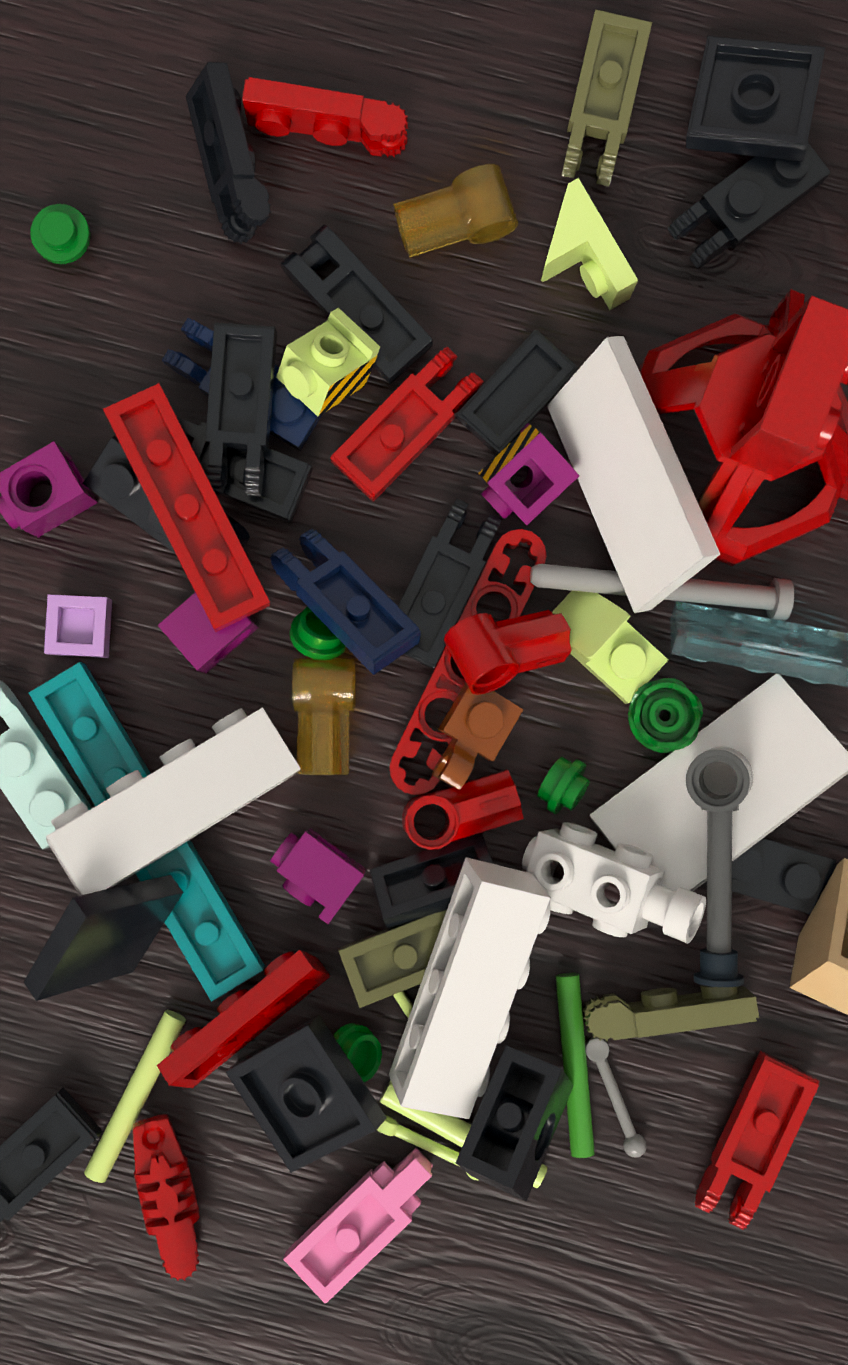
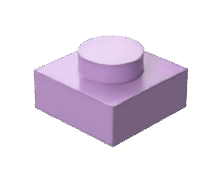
[44,594,112,658]

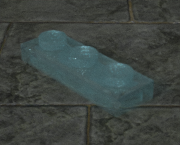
[670,601,848,687]

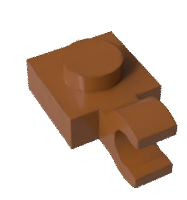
[431,683,523,790]

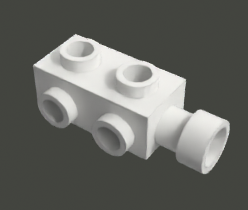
[522,822,706,944]

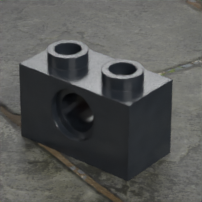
[456,1045,573,1202]

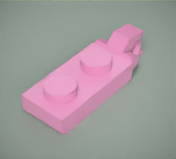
[283,1147,433,1303]

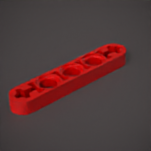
[389,529,547,795]

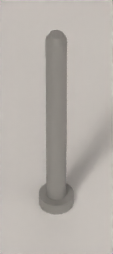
[530,564,794,620]

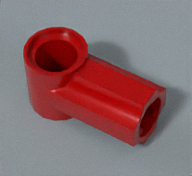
[444,610,572,695]
[402,769,524,850]

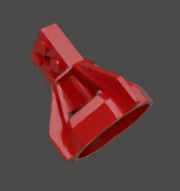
[639,289,848,575]

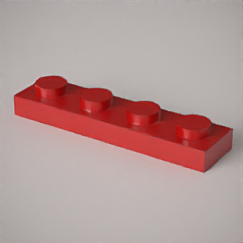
[103,383,270,633]

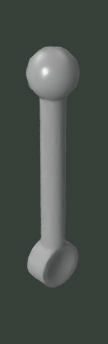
[585,1037,647,1158]

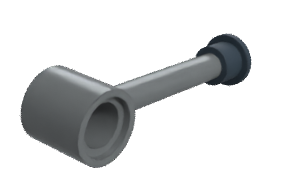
[686,747,753,987]

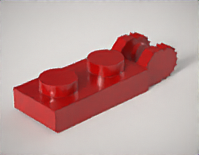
[242,77,408,158]
[330,347,484,502]
[694,1051,820,1230]

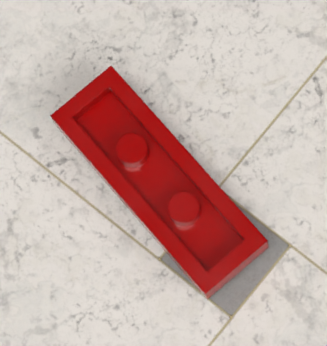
[157,950,331,1088]

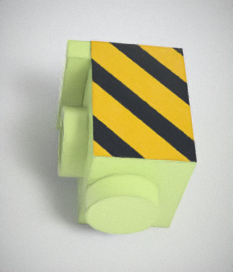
[276,308,380,417]

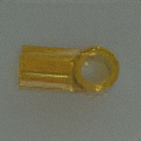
[393,164,519,258]
[292,658,356,775]

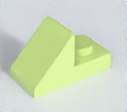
[541,178,638,310]
[552,591,668,704]

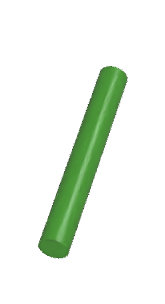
[556,973,595,1158]

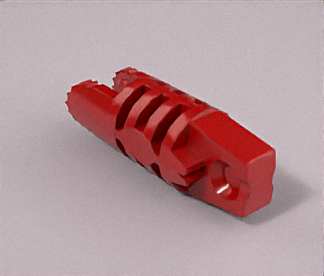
[132,1114,200,1281]

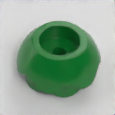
[628,678,703,753]

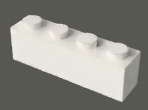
[46,707,301,896]
[389,857,551,1119]

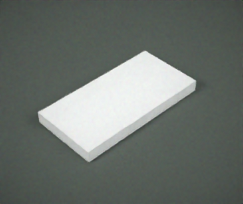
[547,336,721,613]
[590,673,848,892]

